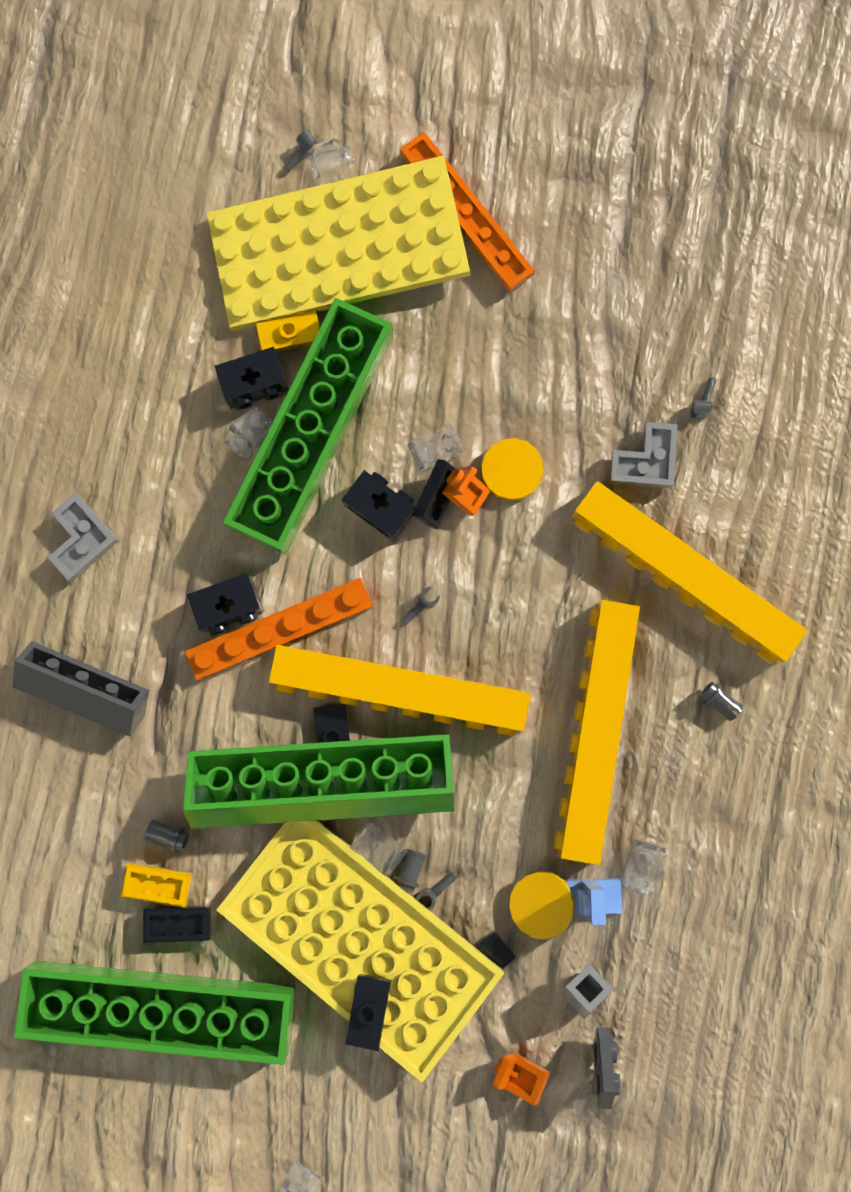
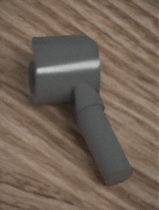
[283,130,317,173]
[691,378,716,419]
[401,586,440,625]
[416,872,457,911]

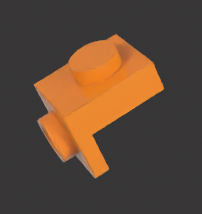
[442,466,491,516]
[492,1053,551,1106]

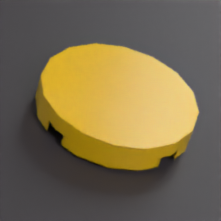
[481,438,544,501]
[509,871,576,940]

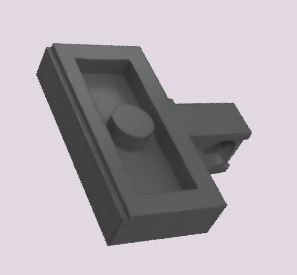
[592,1027,621,1109]

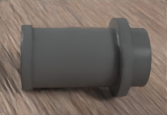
[700,682,743,721]
[145,820,189,852]
[394,848,427,893]

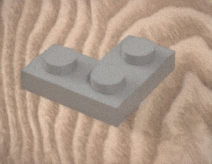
[609,422,678,488]
[47,493,119,582]

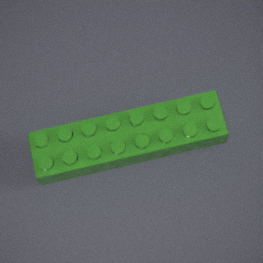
[223,298,393,556]
[183,734,454,829]
[14,961,296,1065]

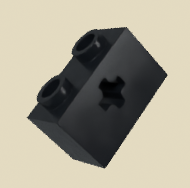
[214,347,289,410]
[341,470,415,542]
[187,573,264,636]

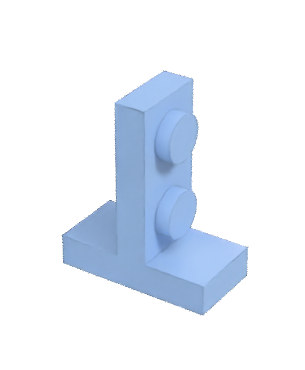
[565,878,622,925]

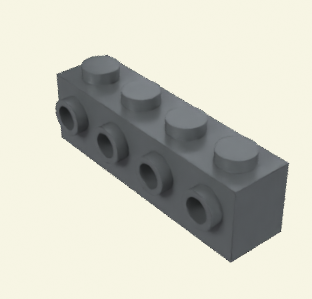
[13,641,149,737]

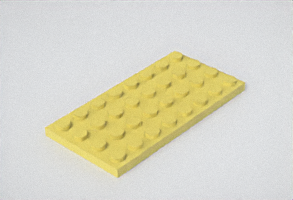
[207,155,471,332]
[216,820,505,1083]

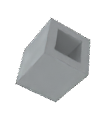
[561,964,613,1019]

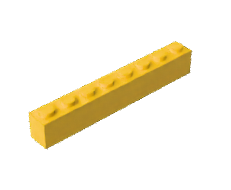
[571,481,808,664]
[553,600,640,865]
[269,644,531,737]

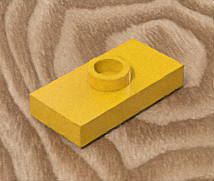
[256,310,320,353]
[120,863,193,907]

